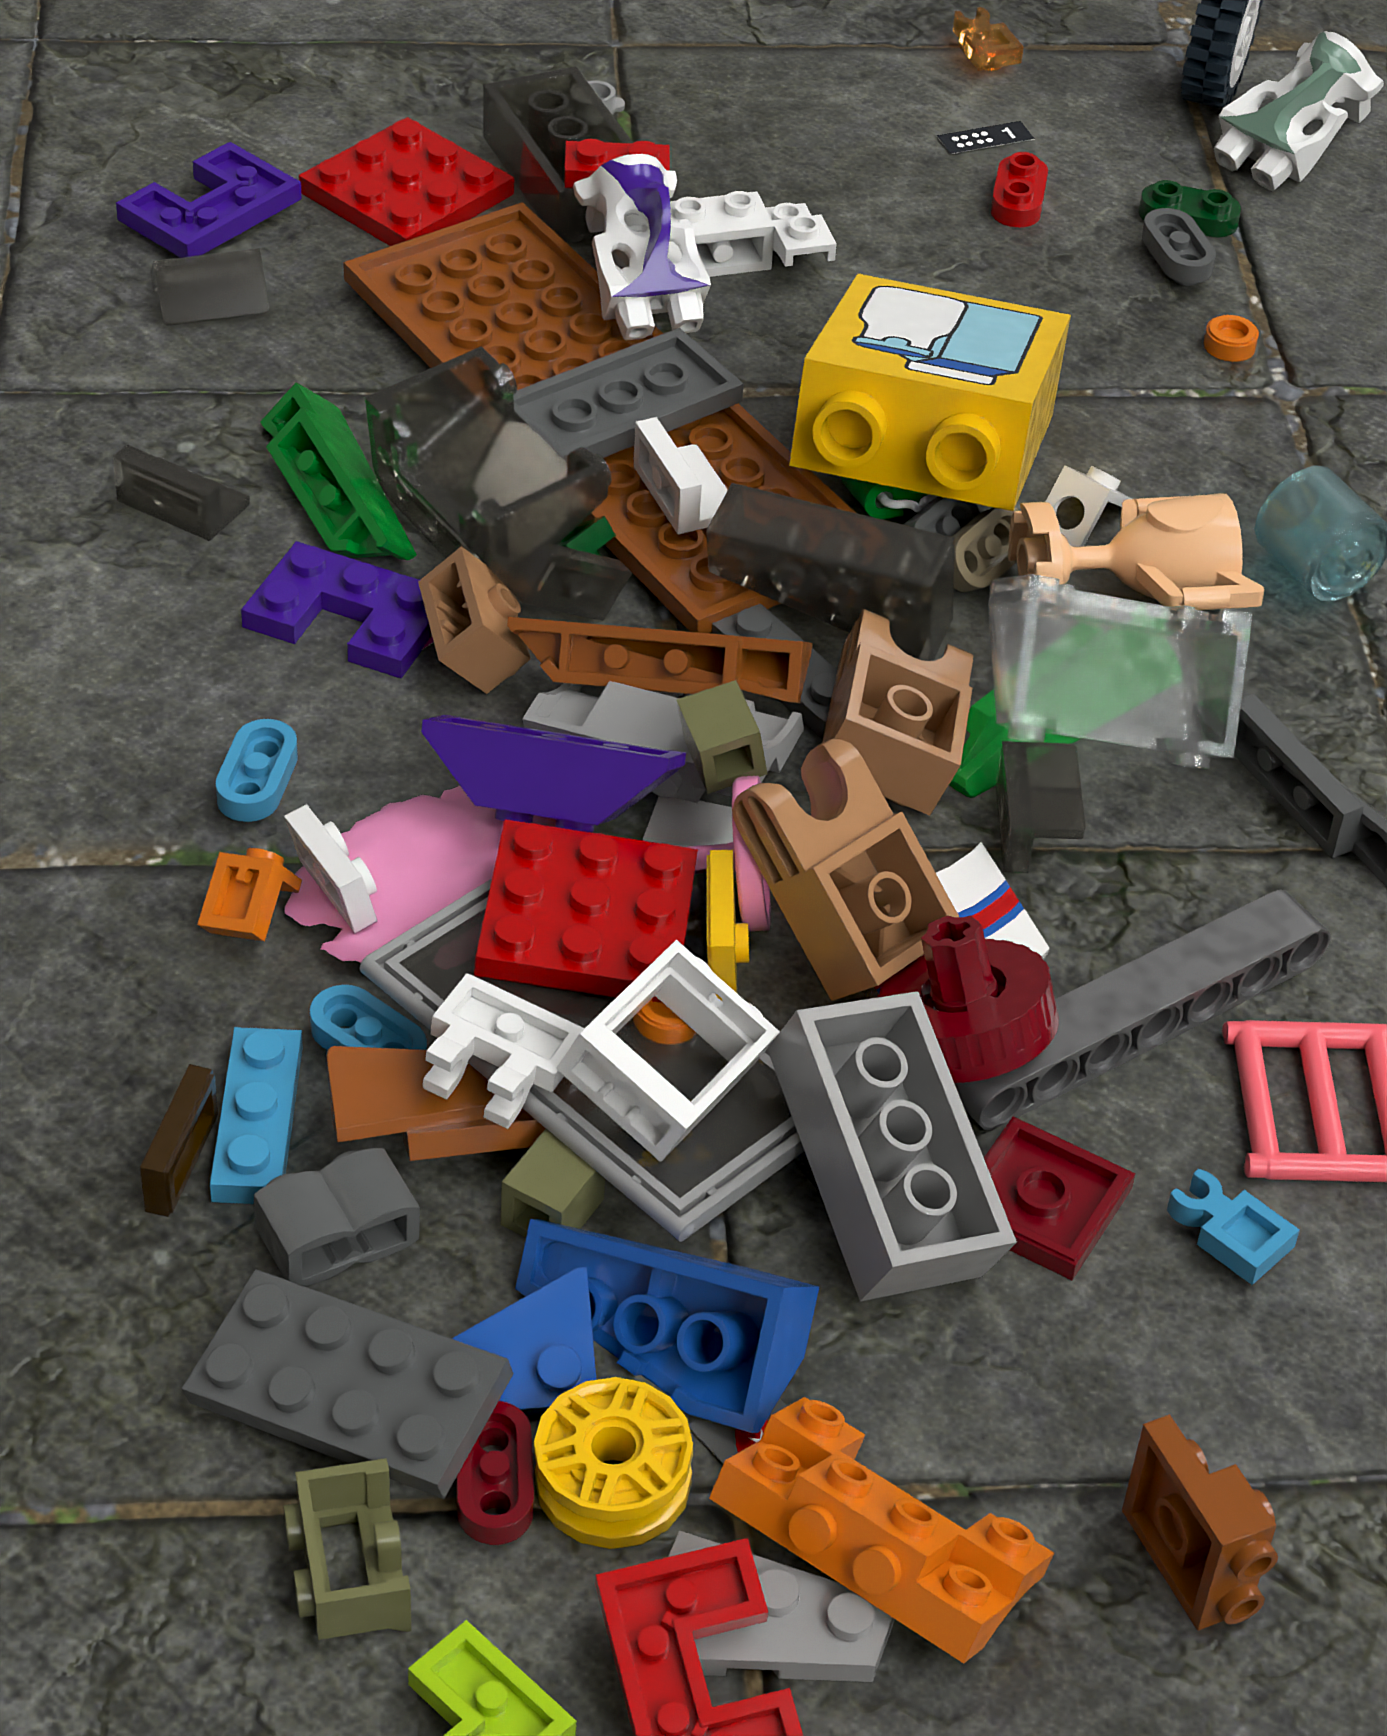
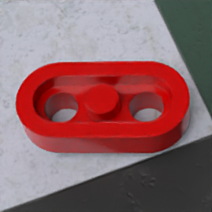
[991,152,1048,227]

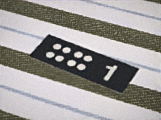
[937,121,1035,154]

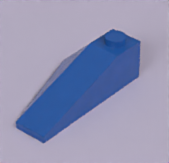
[515,1219,819,1433]

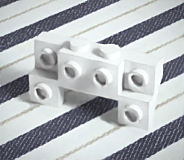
[612,191,836,277]

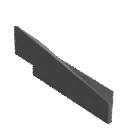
[1194,693,1387,887]

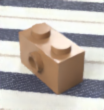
[418,546,531,694]

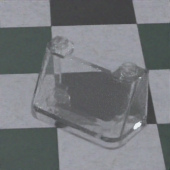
[988,574,1253,769]

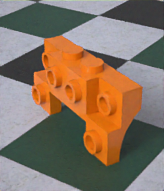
[709,1397,1054,1664]

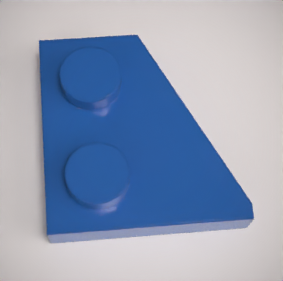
[452,1267,596,1416]

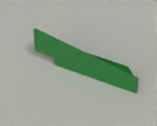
[260,382,417,560]

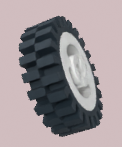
[1181,0,1263,109]

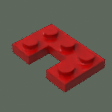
[595,1538,803,1736]

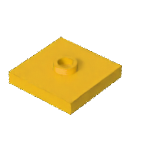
[707,850,749,1001]

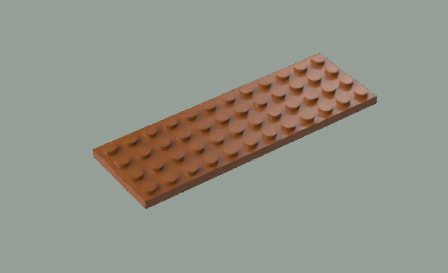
[343,202,888,633]

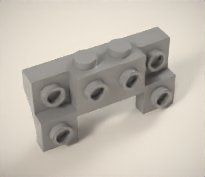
[522,681,804,803]

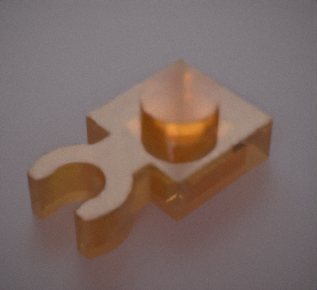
[953,7,1024,71]

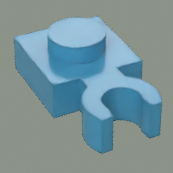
[1167,1169,1300,1285]

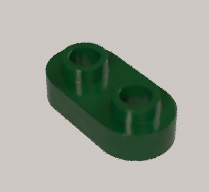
[1139,180,1241,238]

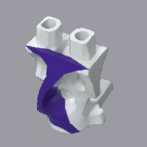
[573,154,711,340]

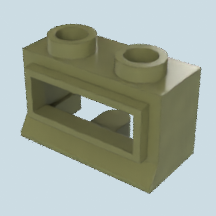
[283,1458,412,1640]

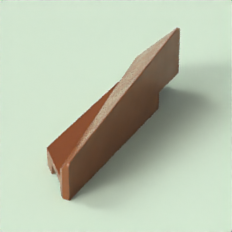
[507,617,812,703]
[326,1046,660,1161]

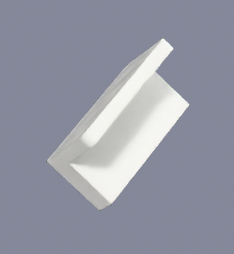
[634,417,740,534]

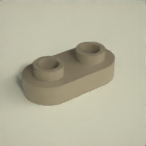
[940,507,1019,592]

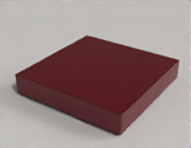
[984,1116,1136,1281]

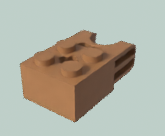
[822,609,973,816]
[732,739,959,1001]

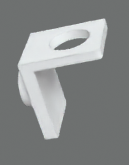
[1045,466,1132,547]

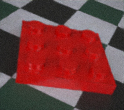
[298,117,514,246]
[474,819,698,1003]

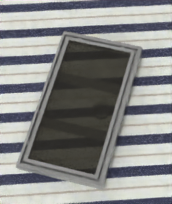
[360,879,804,1242]

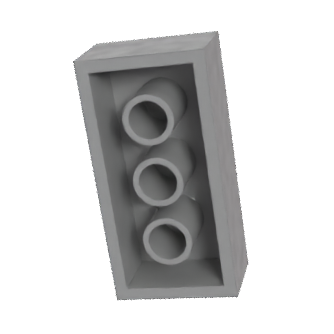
[767,991,1017,1302]

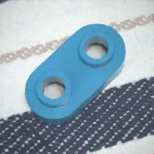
[216,719,298,822]
[310,985,427,1050]

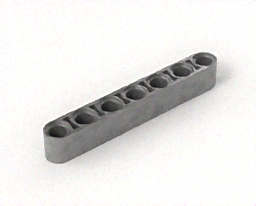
[954,890,1331,1130]

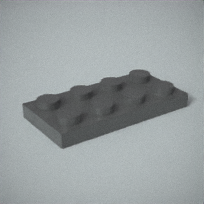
[497,328,744,475]
[182,1269,514,1499]

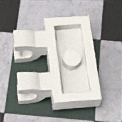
[423,973,585,1129]

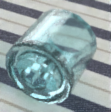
[1254,466,1387,601]

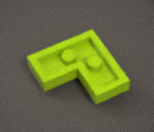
[408,1620,577,1736]

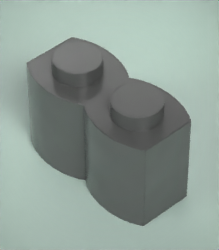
[254,1148,420,1286]

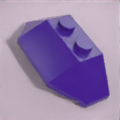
[421,715,686,833]

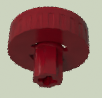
[878,915,1059,1083]

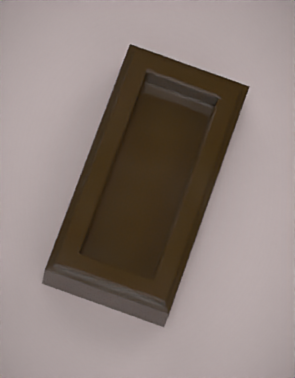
[140,1064,218,1217]

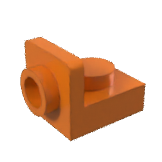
[197,848,302,942]

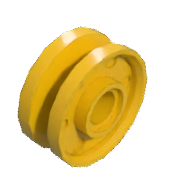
[534,1377,693,1549]

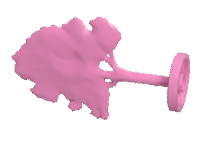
[284,776,771,974]

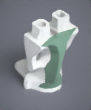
[1214,31,1384,192]

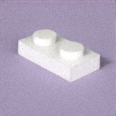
[284,804,377,933]

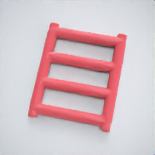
[1222,1020,1387,1182]

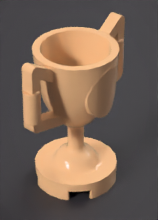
[1008,493,1264,620]

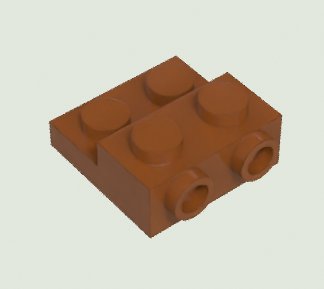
[1122,1414,1278,1631]

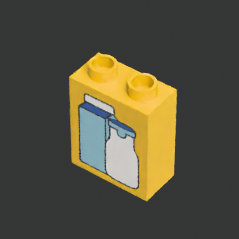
[789,274,1071,511]

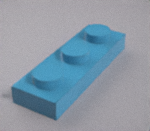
[210,1027,303,1204]

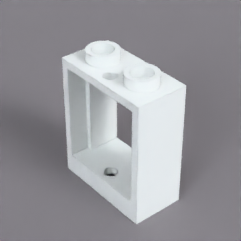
[556,940,780,1162]

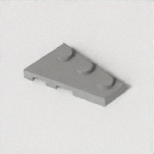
[668,1530,895,1682]

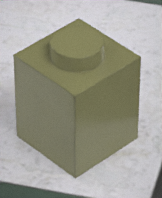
[676,680,768,794]
[501,1129,605,1238]

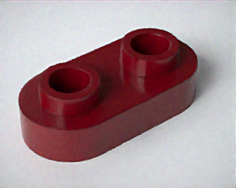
[457,1401,534,1545]

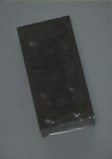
[483,66,633,243]

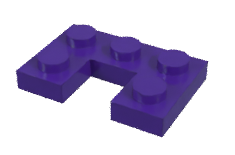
[116,142,302,263]
[241,541,432,679]

